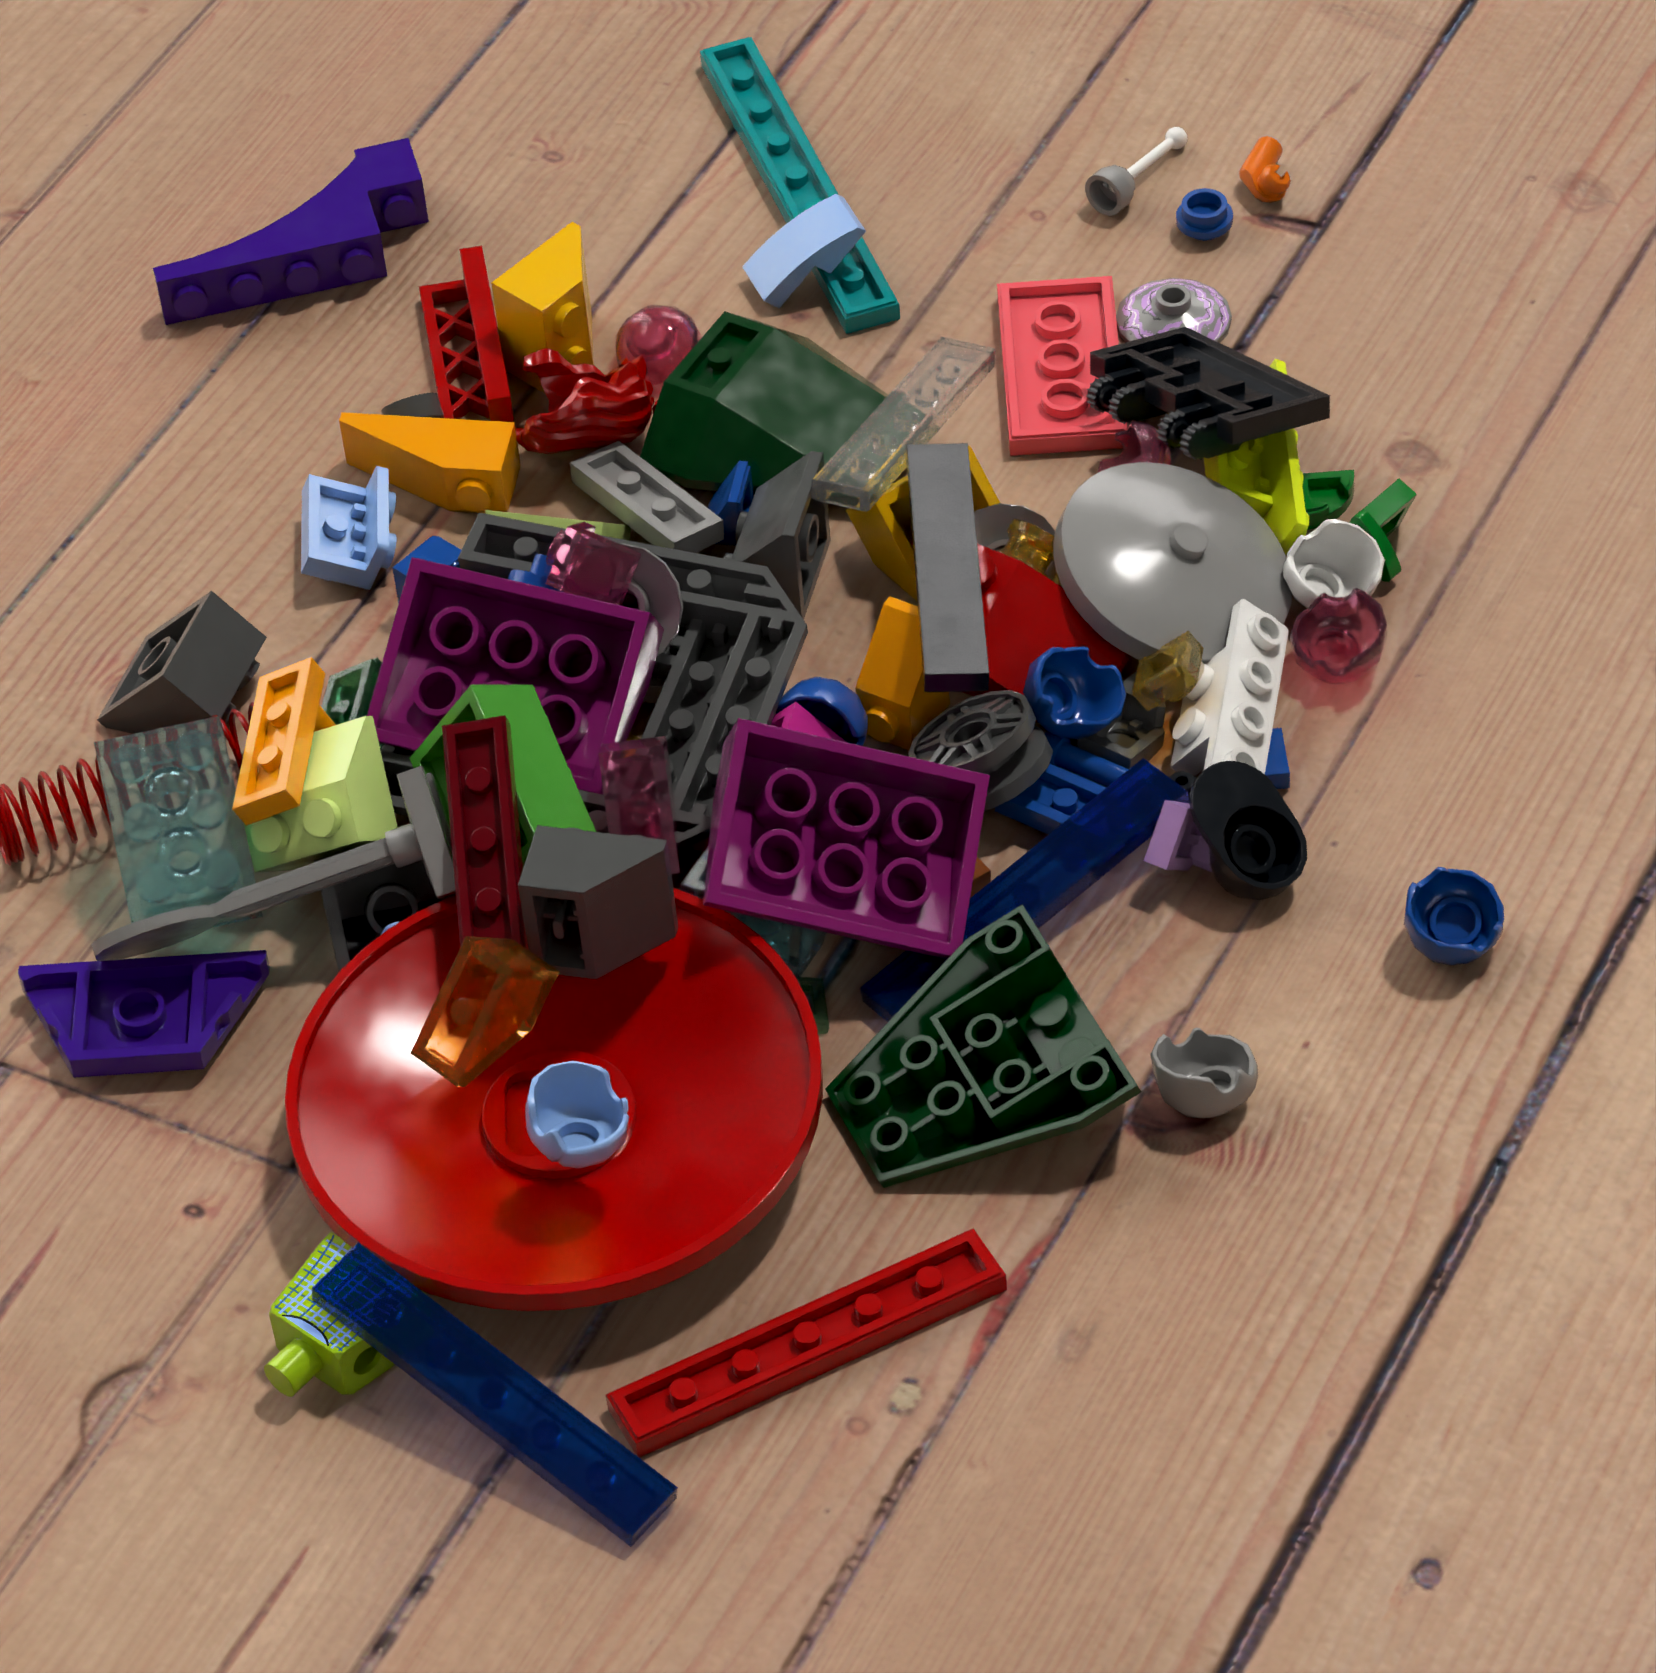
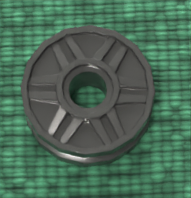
[908,690,1053,811]

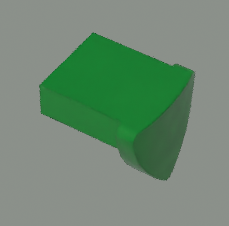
[1349,478,1417,582]

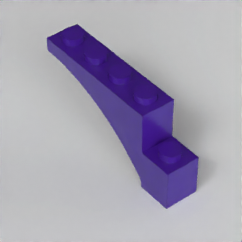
[153,138,429,325]

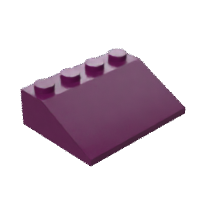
[367,557,664,795]
[703,718,990,959]

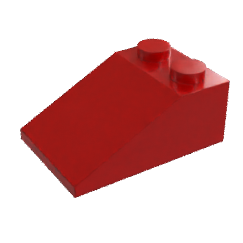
[963,544,1131,723]

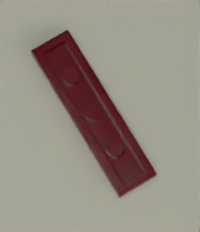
[442,715,531,975]

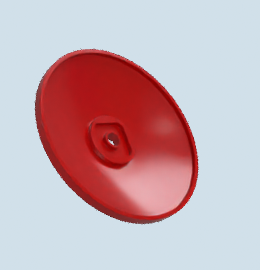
[285,888,823,1311]

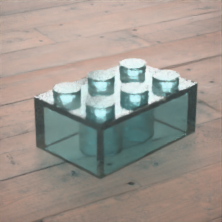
[94,716,263,928]

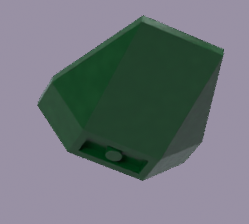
[640,311,932,505]
[825,905,1141,1188]

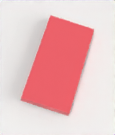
[997,276,1128,456]

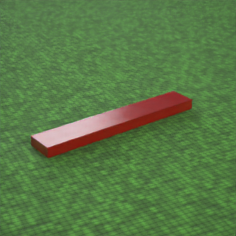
[606,1228,1007,1458]

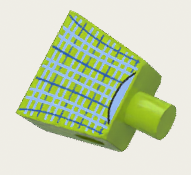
[264,1232,435,1397]

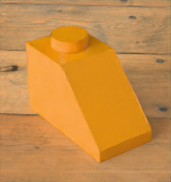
[855,596,950,750]

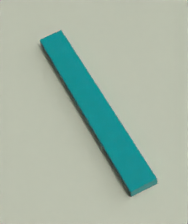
[700,37,900,334]

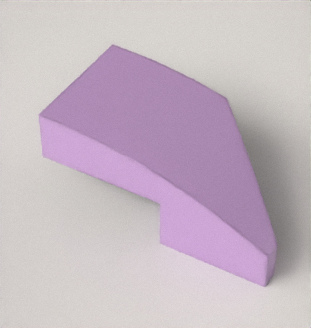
[1144,800,1212,872]

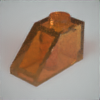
[410,936,560,1087]

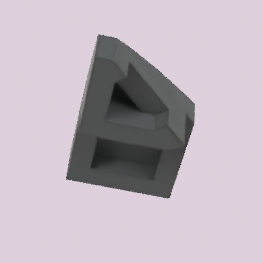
[1077,666,1166,772]

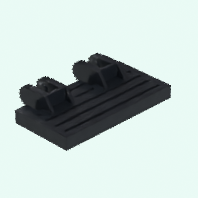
[1086,327,1330,460]

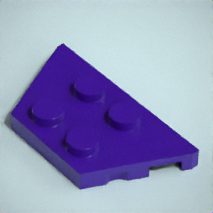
[18,950,270,1078]

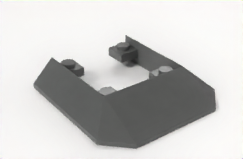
[381,513,808,855]

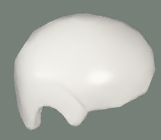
[1283,519,1385,616]

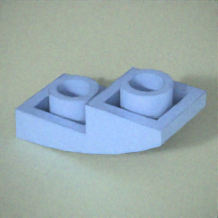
[742,194,866,308]

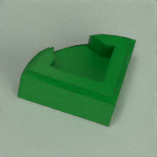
[1302,470,1354,530]

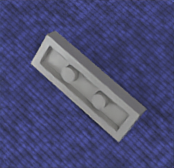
[570,440,724,553]

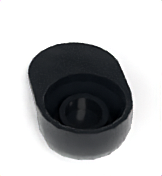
[1189,761,1307,900]

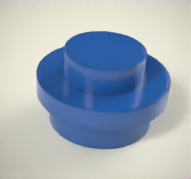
[1176,188,1233,241]

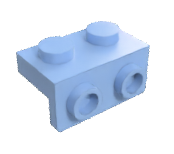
[301,466,397,590]

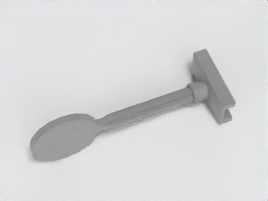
[91,766,456,961]

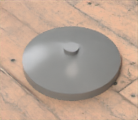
[1053,462,1292,673]

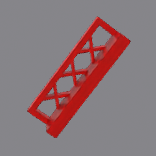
[419,245,514,422]

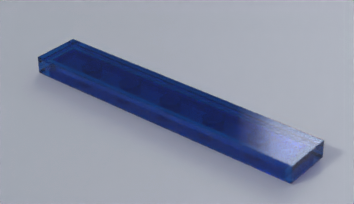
[860,758,1189,1022]
[312,1242,678,1547]

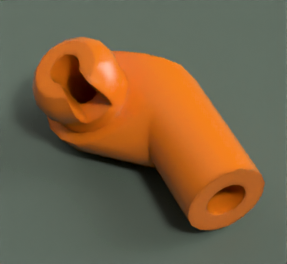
[1239,136,1291,203]

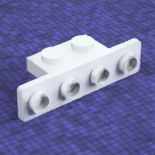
[1170,599,1289,776]

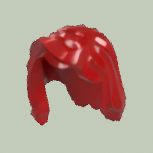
[515,348,654,454]

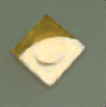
[1132,630,1204,711]

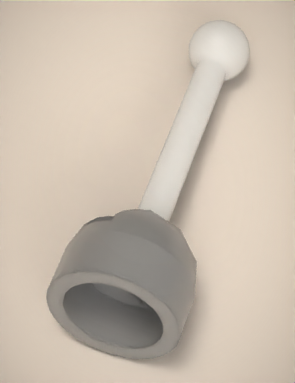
[1085,127,1187,216]

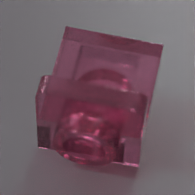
[546,522,641,606]

